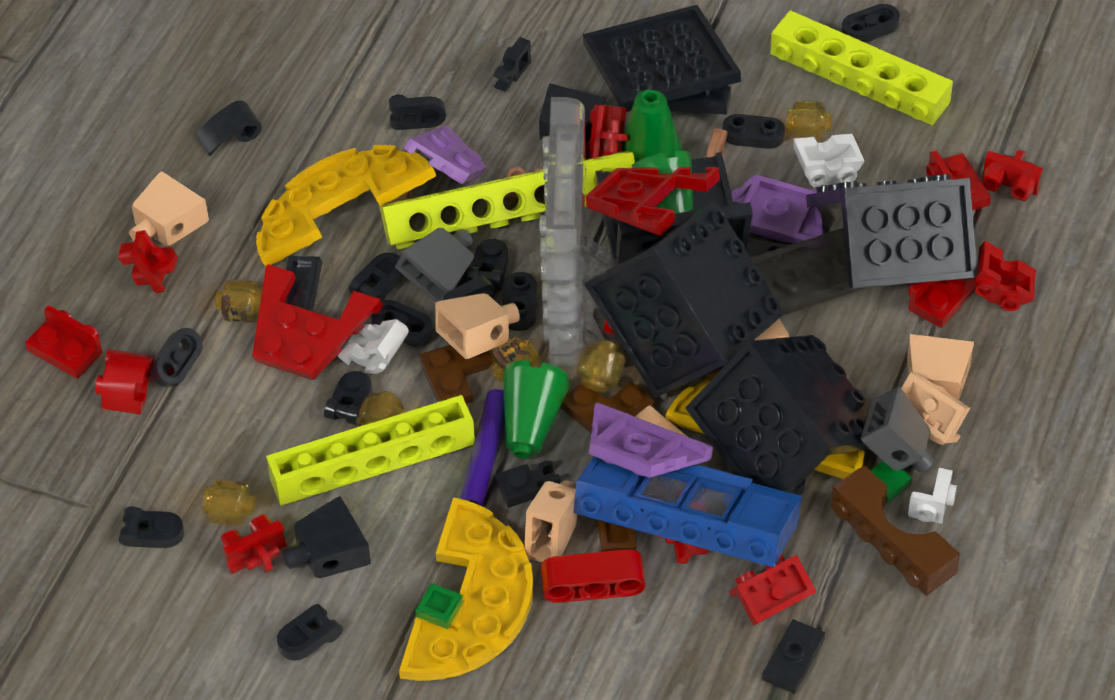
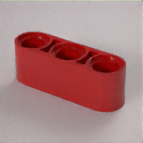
[540,550,646,603]

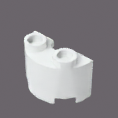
[793,134,864,187]
[337,319,409,374]

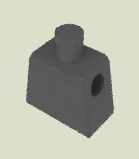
[395,228,474,302]
[861,387,934,473]

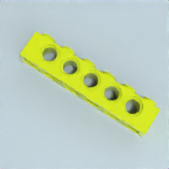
[770,10,953,126]
[266,395,475,506]

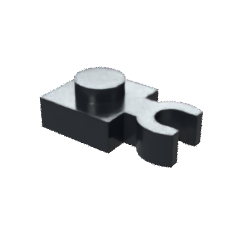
[494,37,531,92]
[495,460,560,508]

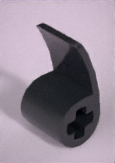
[197,100,262,156]

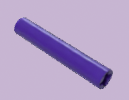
[460,389,505,507]

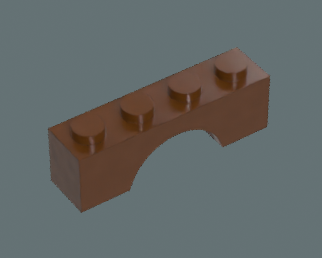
[831,465,960,596]

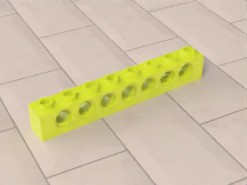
[379,151,635,249]

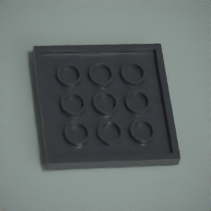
[583,5,741,112]

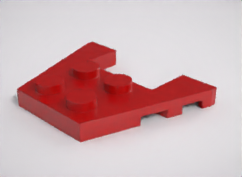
[586,167,720,235]
[252,264,383,380]

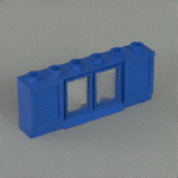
[574,456,802,567]

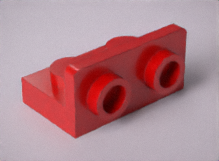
[926,150,991,211]
[908,277,976,328]
[25,305,103,379]
[728,554,817,626]

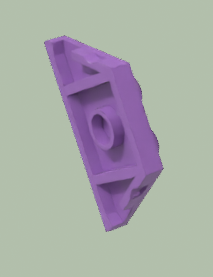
[404,125,487,184]
[731,175,826,254]
[589,403,713,478]

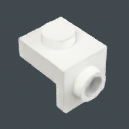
[908,468,957,524]

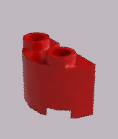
[975,241,1036,311]
[95,349,156,415]

